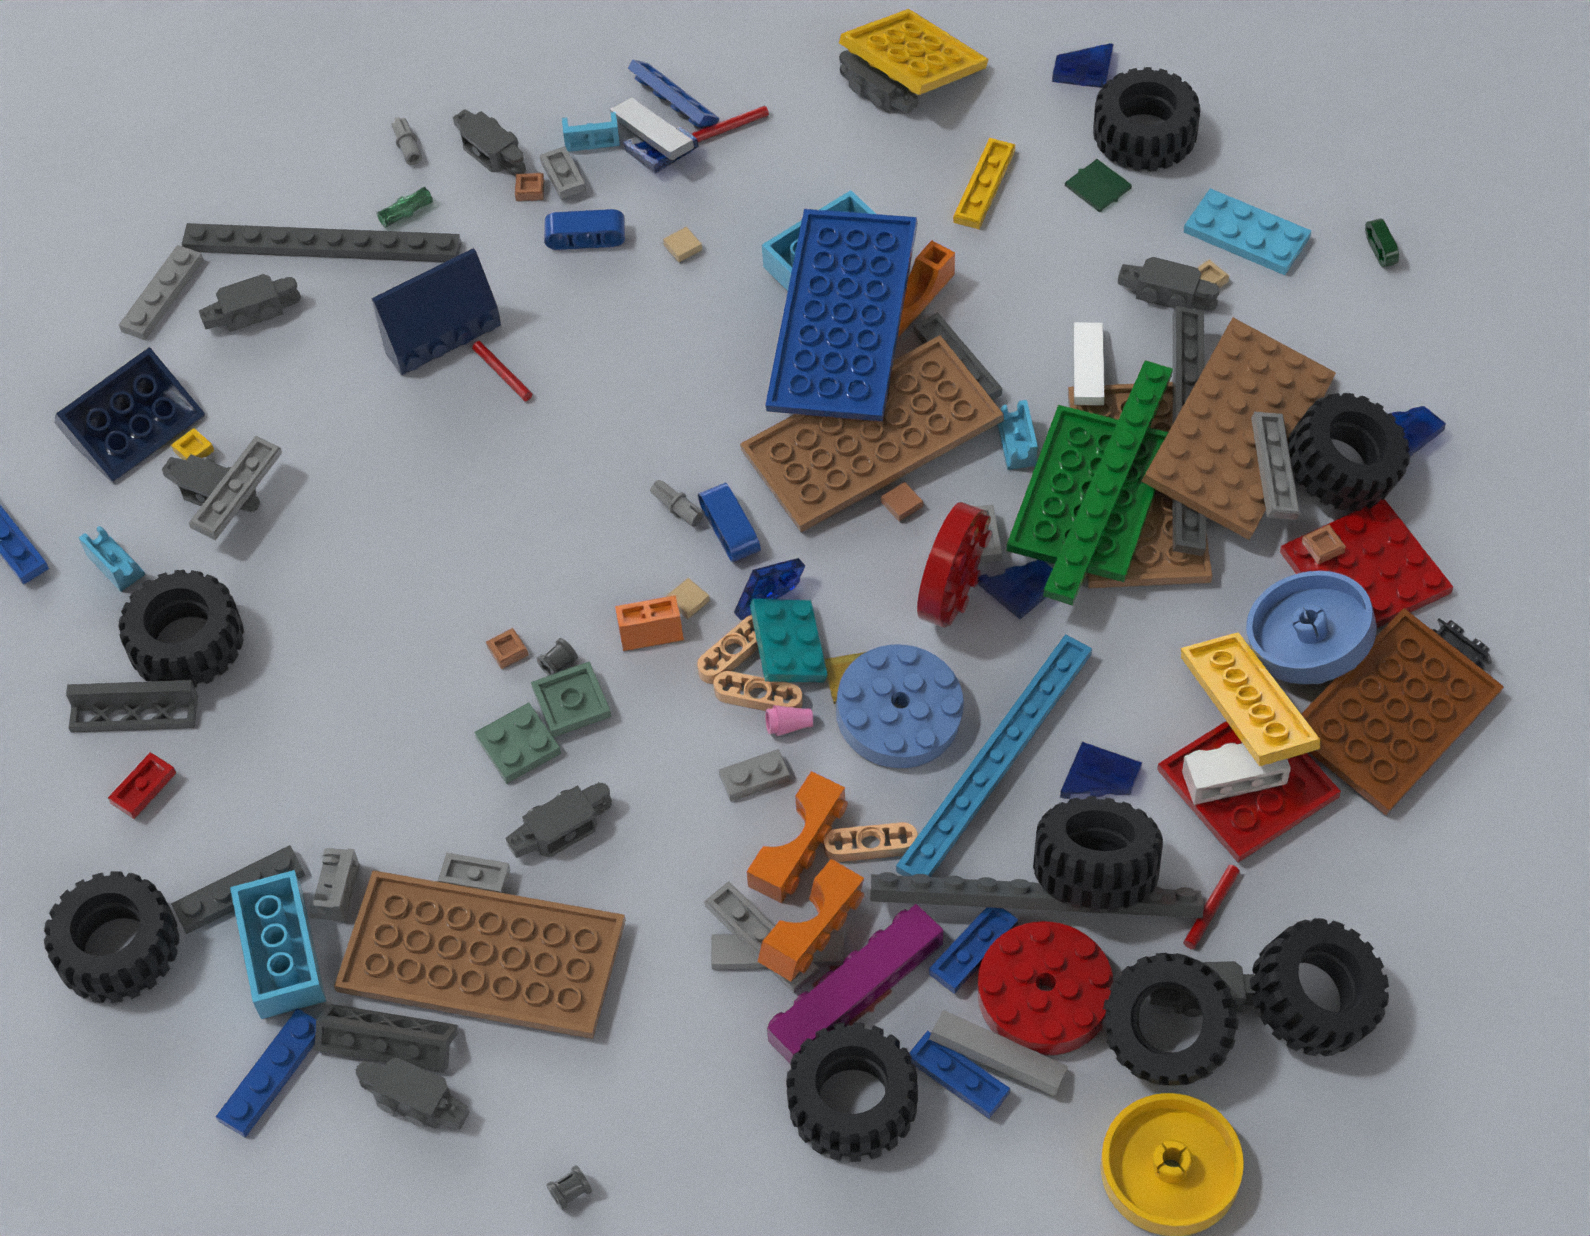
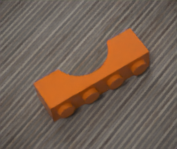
[897,240,955,339]
[746,771,848,903]
[757,859,865,982]

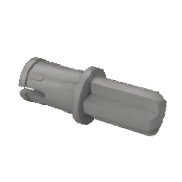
[392,117,422,165]
[650,480,705,527]

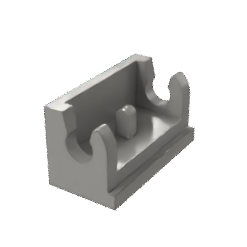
[309,848,360,922]

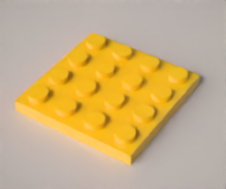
[839,9,989,95]

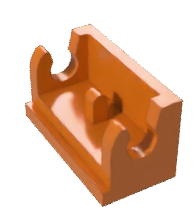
[615,595,684,651]

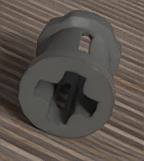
[536,638,578,676]
[546,1165,592,1210]

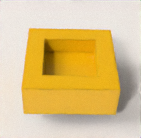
[171,428,214,460]

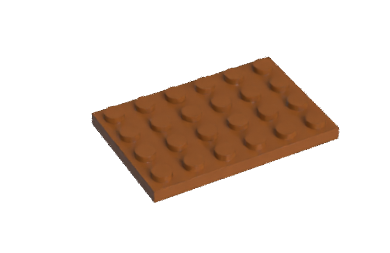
[1301,608,1504,815]

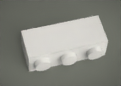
[1182,743,1291,805]

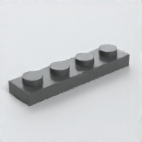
[914,312,1002,400]
[171,845,305,934]

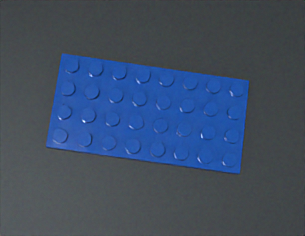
[765,209,918,422]

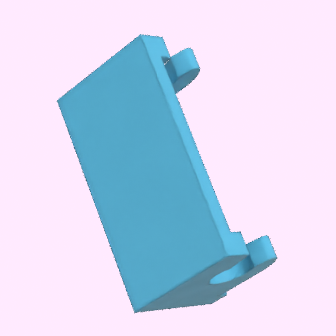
[562,112,620,152]
[997,400,1038,470]
[78,526,145,592]

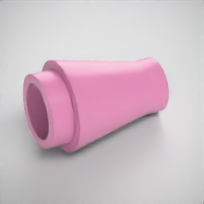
[765,705,813,736]

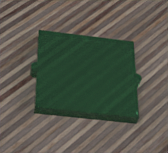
[1065,159,1132,212]

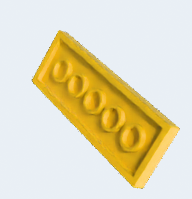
[1181,632,1320,766]

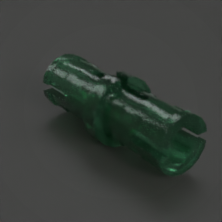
[376,187,433,228]

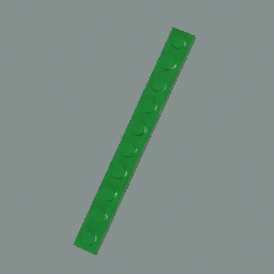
[1043,360,1173,606]

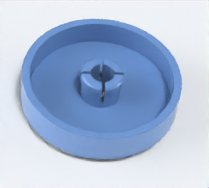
[1246,571,1377,684]
[836,644,964,768]

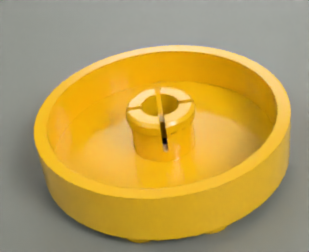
[1100,1093,1244,1236]

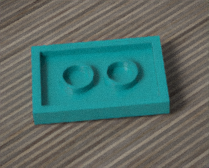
[750,599,828,683]

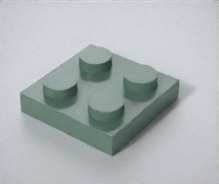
[531,661,611,738]
[474,702,561,784]

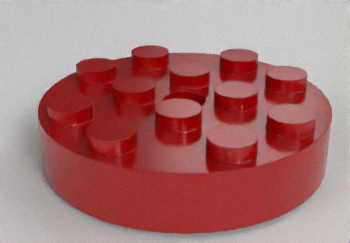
[917,502,992,628]
[978,921,1114,1056]

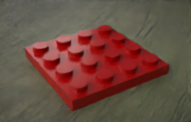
[1280,499,1453,628]
[1157,721,1341,863]

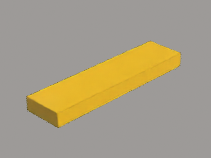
[953,138,1015,230]

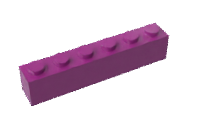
[767,904,944,1064]

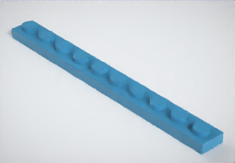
[896,634,1092,877]

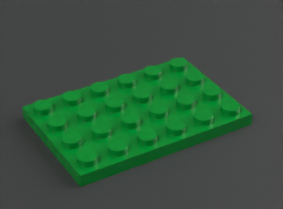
[1006,405,1168,583]

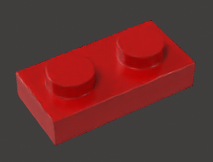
[108,752,176,819]

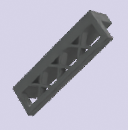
[66,680,198,732]
[315,1004,458,1072]

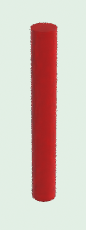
[691,105,769,143]
[472,341,533,401]
[1183,865,1240,949]

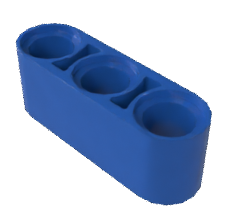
[544,209,625,250]
[698,482,761,562]

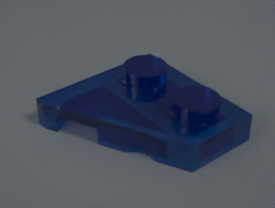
[1052,43,1114,88]
[623,127,699,174]
[1388,406,1446,457]
[734,558,805,620]
[978,560,1053,619]
[1060,742,1142,799]

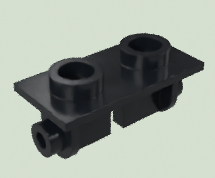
[1433,618,1492,669]

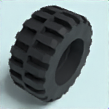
[1093,67,1200,172]
[1288,393,1410,511]
[118,570,244,688]
[1033,796,1163,912]
[44,871,179,1003]
[1250,918,1389,1057]
[1102,952,1239,1086]
[786,1022,918,1162]

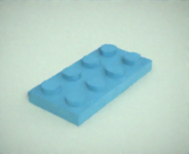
[1184,188,1312,275]

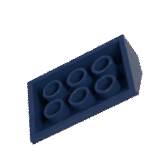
[371,248,501,376]
[54,347,205,483]

